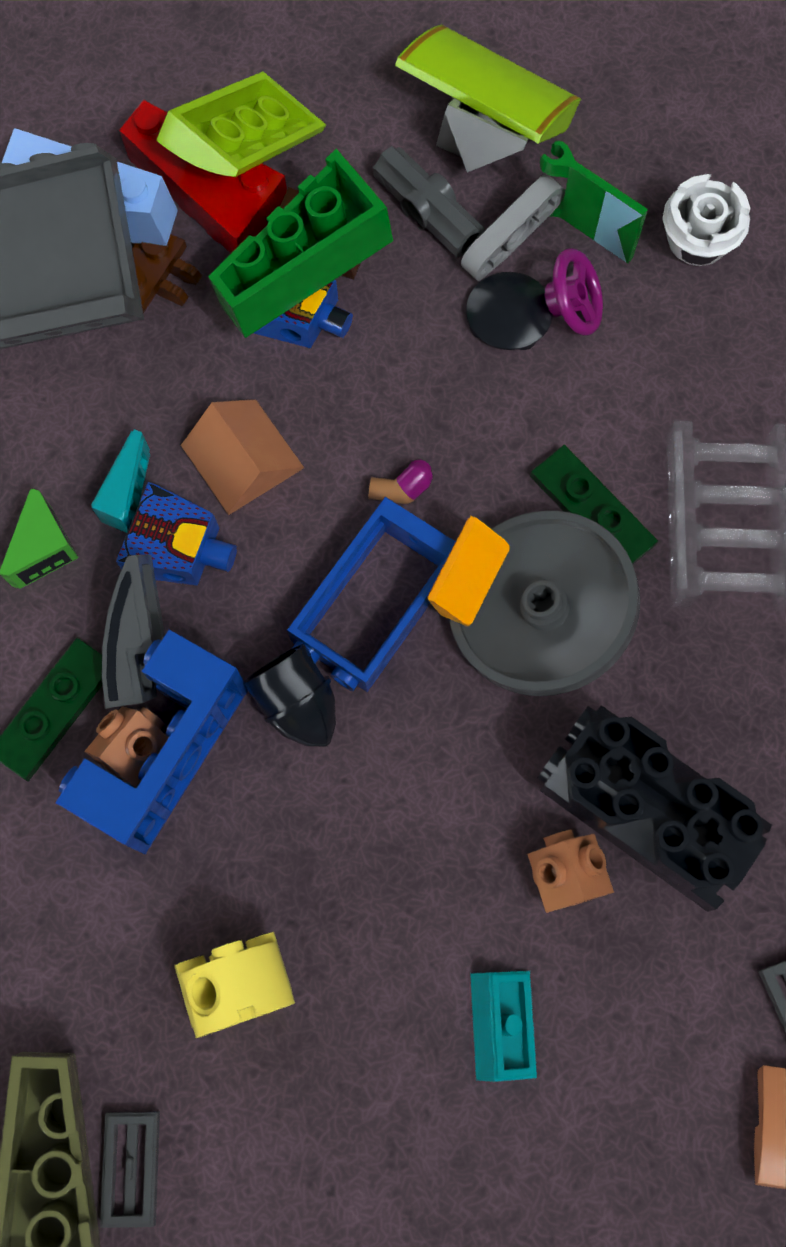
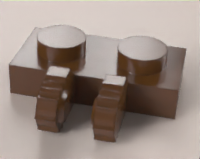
[132,234,203,313]

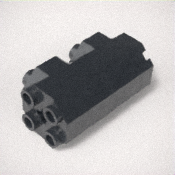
[537,705,772,912]

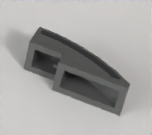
[102,555,165,709]

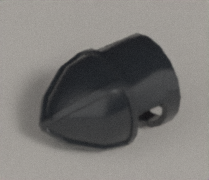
[244,643,336,747]

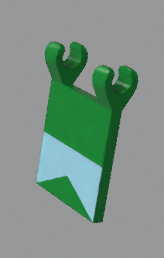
[540,140,648,263]

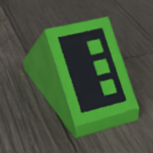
[0,489,79,589]

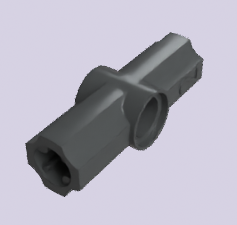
[373,146,485,258]

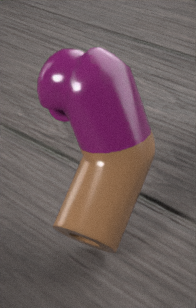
[368,459,433,504]

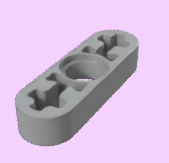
[461,174,565,281]

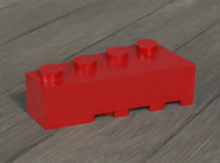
[119,100,287,253]

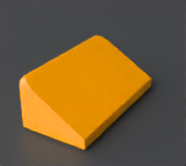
[427,516,510,626]

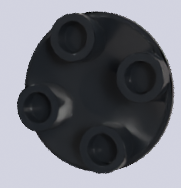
[466,272,553,350]

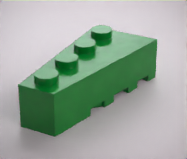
[208,148,393,338]

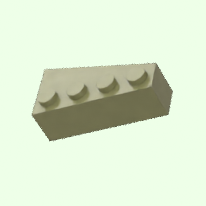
[0,1052,101,1247]

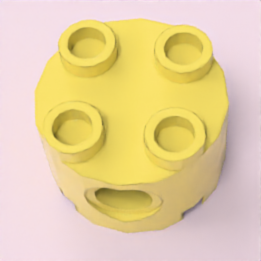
[175,932,295,1038]

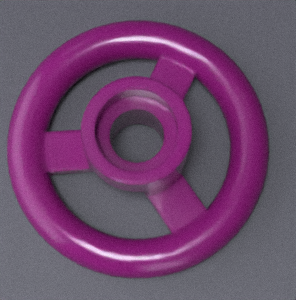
[545,248,603,336]

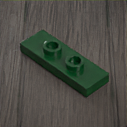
[530,444,658,564]
[0,638,103,782]

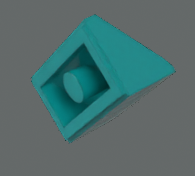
[470,971,537,1082]

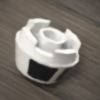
[663,174,750,266]

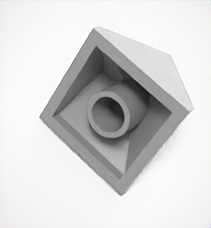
[436,98,529,173]

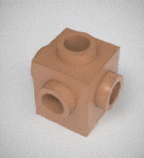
[84,706,169,788]
[527,830,614,913]

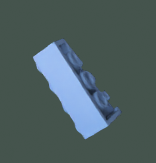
[2,128,178,246]

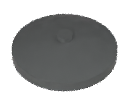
[449,511,641,696]

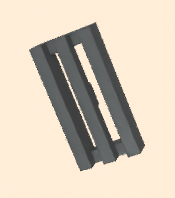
[100,1111,160,1228]

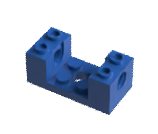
[55,630,248,854]

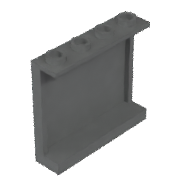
[0,143,144,349]

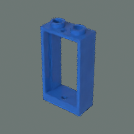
[287,497,456,692]

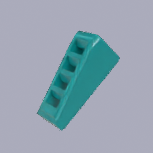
[91,429,150,533]

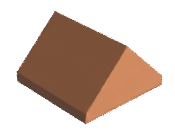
[181,400,304,515]

